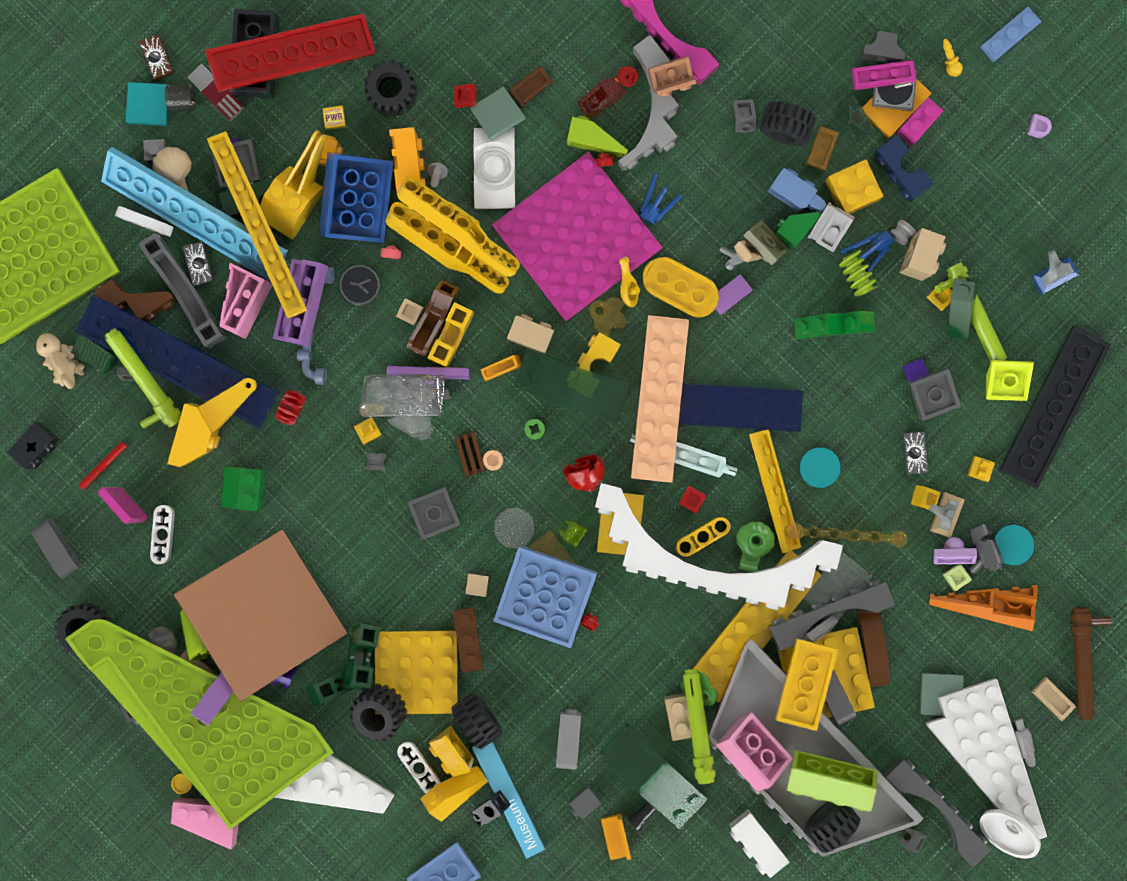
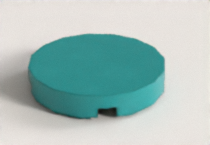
[799,448,840,488]
[993,525,1034,566]

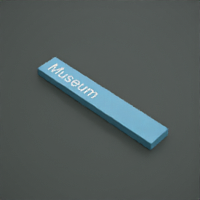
[472,742,545,859]

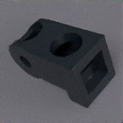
[470,790,511,827]

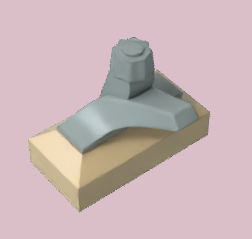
[720,240,762,271]
[929,492,965,538]

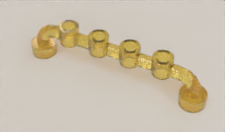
[786,523,907,547]

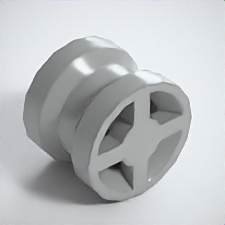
[889,220,916,245]

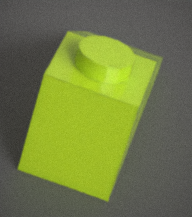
[567,116,628,158]

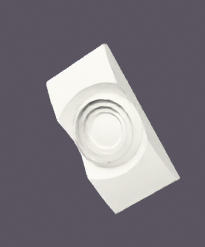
[474,128,515,209]

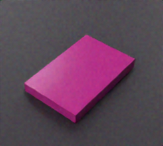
[98,487,149,524]

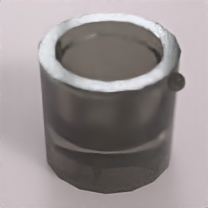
[165,83,196,113]

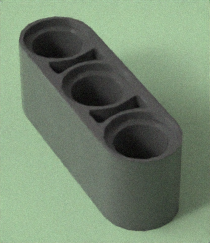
[31,518,81,579]
[825,669,857,726]

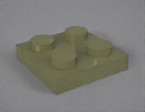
[743,220,789,265]

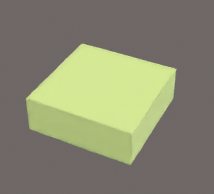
[942,564,972,591]

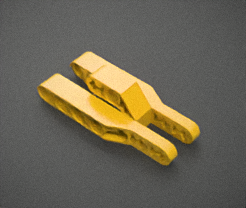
[385,177,520,294]

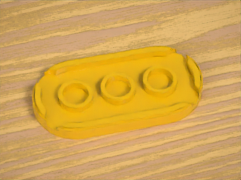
[643,257,719,317]

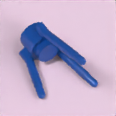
[640,173,682,224]
[840,230,894,272]

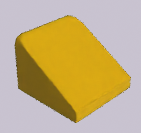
[911,485,941,510]

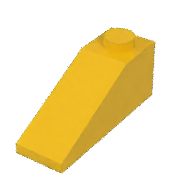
[420,766,488,822]

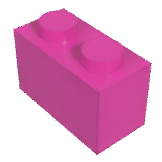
[896,97,943,147]

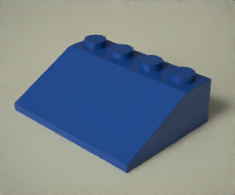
[319,152,394,243]

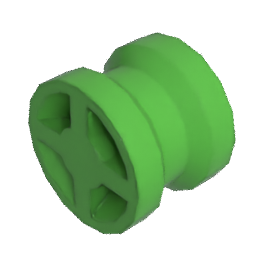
[524,419,545,440]

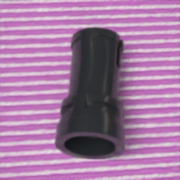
[627,800,658,831]

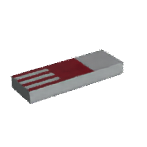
[187,64,245,122]

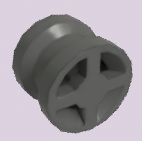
[366,453,387,470]

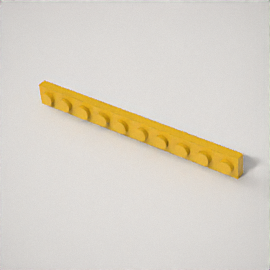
[207,131,307,319]

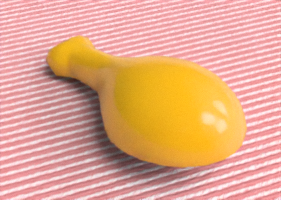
[619,257,640,307]

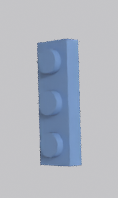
[980,6,1042,63]

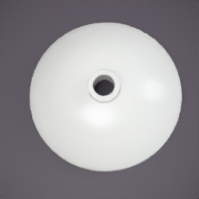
[980,809,1041,858]

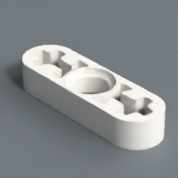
[115,206,174,237]
[150,505,175,564]
[397,741,441,793]

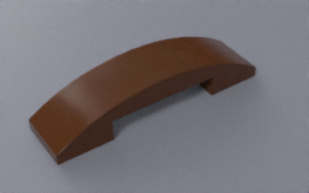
[857,609,890,687]

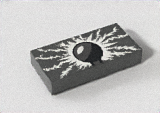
[183,241,214,287]
[903,432,928,474]

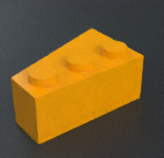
[389,127,426,193]

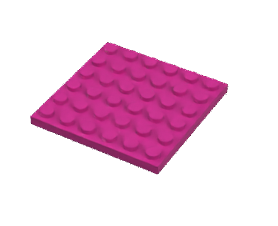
[492,152,662,322]

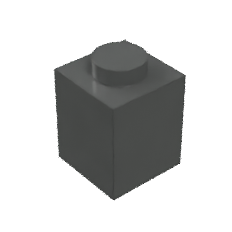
[569,784,602,820]

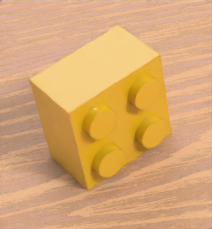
[825,160,883,214]

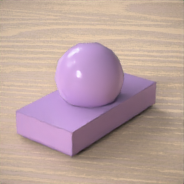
[933,537,977,564]

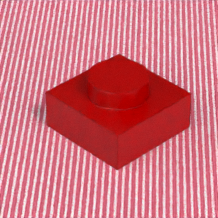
[454,84,476,108]
[678,486,706,514]

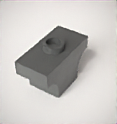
[860,31,905,65]

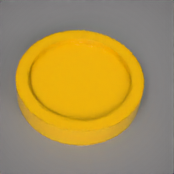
[171,773,193,794]

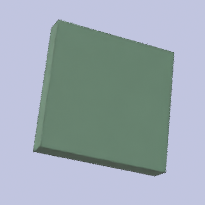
[470,86,525,141]
[919,673,964,716]

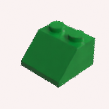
[221,467,266,511]

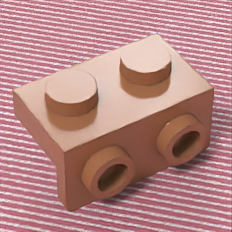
[648,56,696,97]

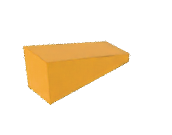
[480,354,523,381]

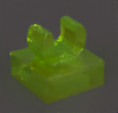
[559,520,587,547]

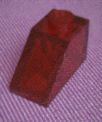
[578,76,627,119]

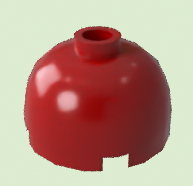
[563,454,605,492]

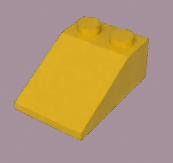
[429,726,474,777]

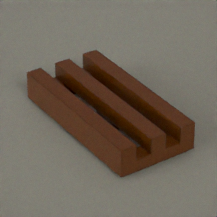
[455,432,486,476]

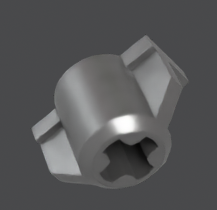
[148,626,179,654]

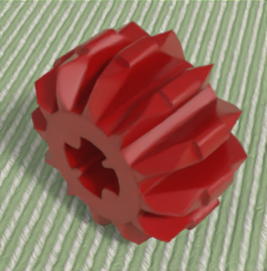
[275,390,306,425]

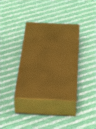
[806,126,839,172]

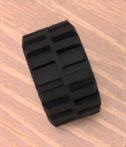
[364,60,417,117]
[759,101,816,146]
[53,603,111,656]
[349,684,407,742]
[452,692,502,750]
[804,801,861,853]

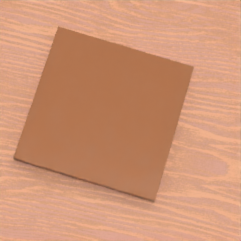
[174,530,347,701]

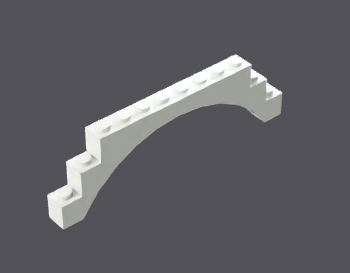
[595,483,843,610]

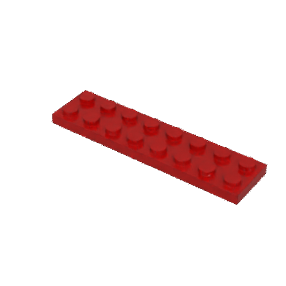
[205,14,376,92]

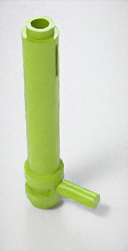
[935,262,1007,361]
[105,328,181,428]
[683,669,716,784]

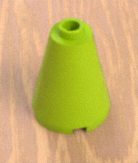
[180,610,210,662]

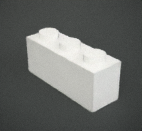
[729,809,789,878]

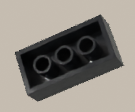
[229,9,280,99]

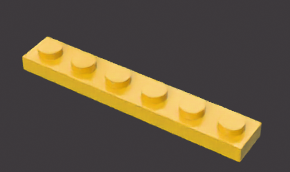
[749,429,801,553]

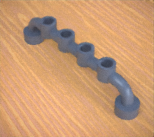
[297,267,335,385]

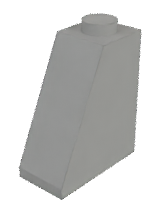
[556,708,581,770]

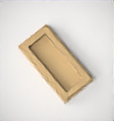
[1031,677,1076,721]

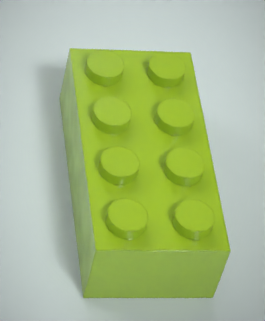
[787,750,877,812]

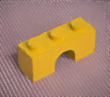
[427,302,474,367]
[567,332,621,399]

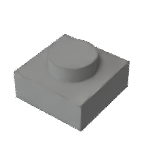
[143,139,166,162]

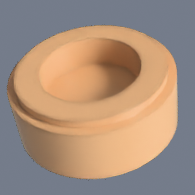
[483,450,503,471]

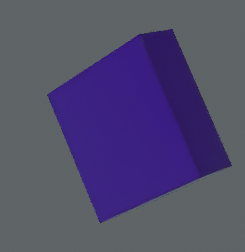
[902,358,929,382]

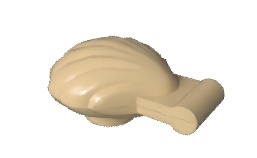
[153,147,192,192]

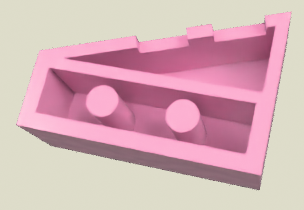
[220,263,273,339]
[171,798,238,849]

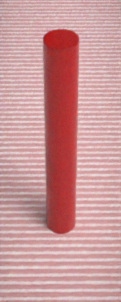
[78,441,128,490]

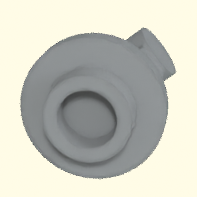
[427,163,448,187]

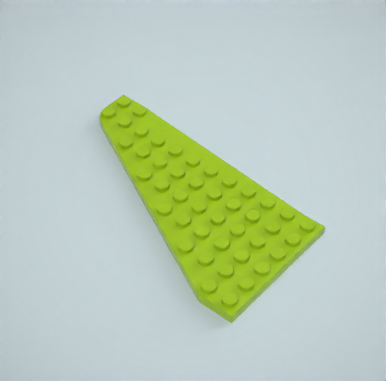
[65,619,334,830]

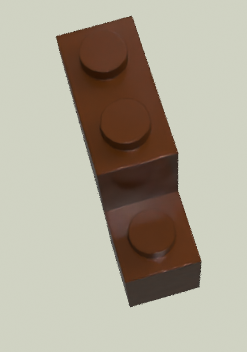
[95,279,177,322]
[406,280,460,356]

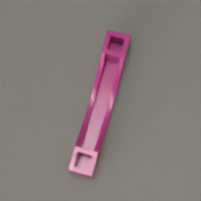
[620,0,719,85]

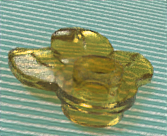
[589,297,627,337]

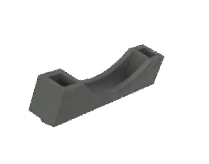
[138,233,227,349]
[768,579,895,651]
[882,757,991,868]

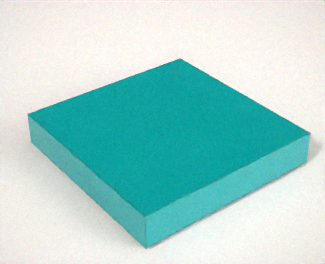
[125,82,170,126]

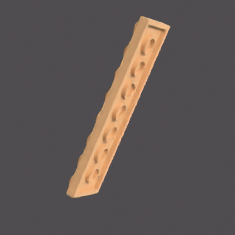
[631,315,689,483]

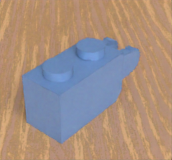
[768,168,826,213]

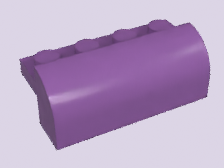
[273,259,328,347]

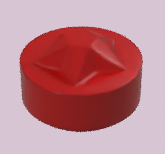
[617,66,638,87]

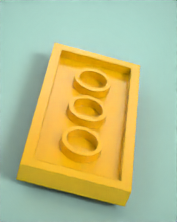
[775,638,838,731]

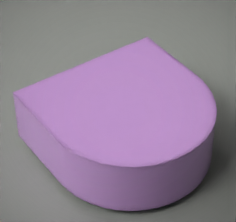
[1027,114,1052,138]

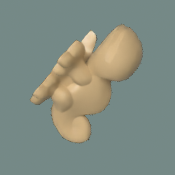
[36,333,85,389]

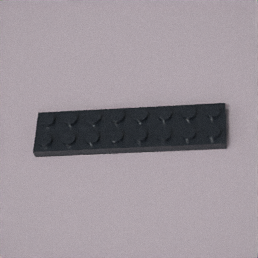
[999,325,1111,489]

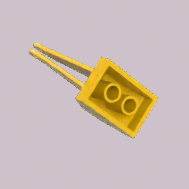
[260,130,327,240]
[167,378,257,467]

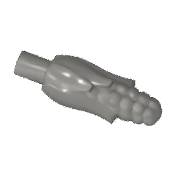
[1014,718,1036,767]

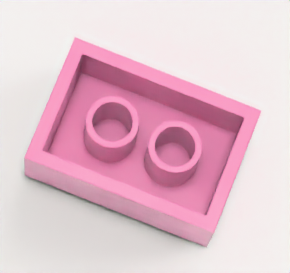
[716,712,793,791]

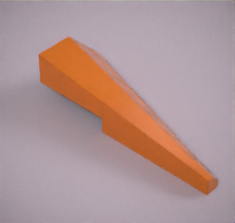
[929,585,1038,631]

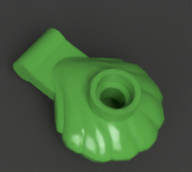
[736,522,775,573]

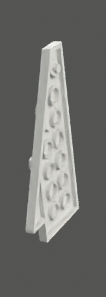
[926,678,1047,839]
[275,755,395,814]

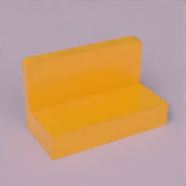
[601,813,631,860]

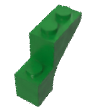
[794,311,875,339]

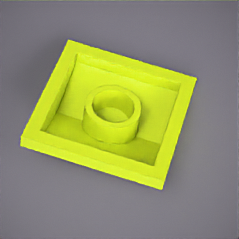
[986,360,1034,401]

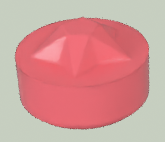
[380,245,401,259]

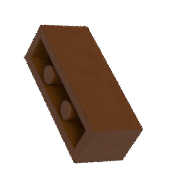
[452,606,484,673]

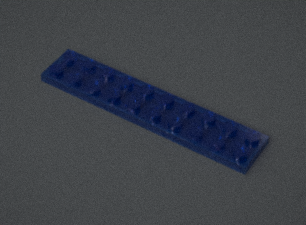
[75,295,279,429]

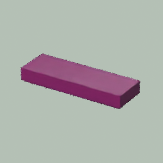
[851,60,916,90]

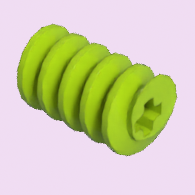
[839,250,879,296]

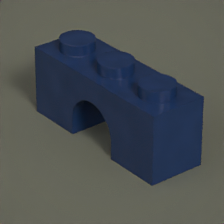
[874,135,934,202]

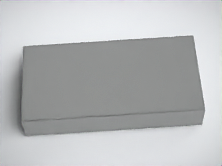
[802,615,838,643]

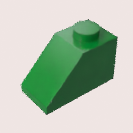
[775,212,822,250]

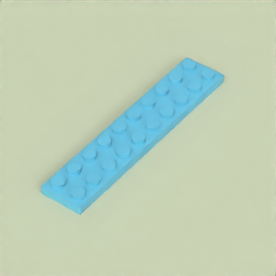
[101,147,288,282]

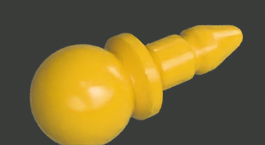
[943,39,963,77]

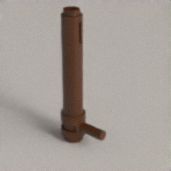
[1070,607,1112,720]

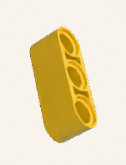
[675,517,730,557]

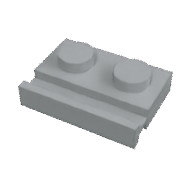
[808,202,855,252]

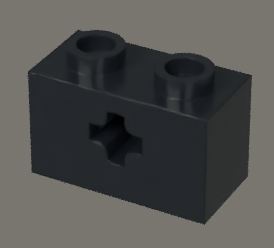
[7,422,59,469]

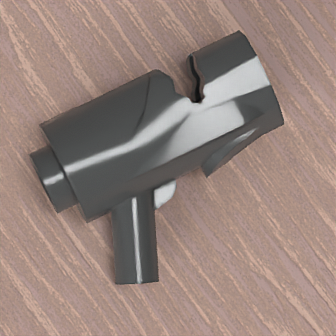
[969,524,1004,574]

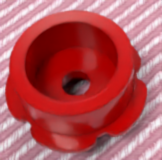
[595,153,615,167]
[580,613,599,631]

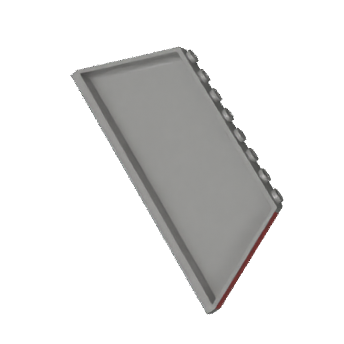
[708,638,924,857]

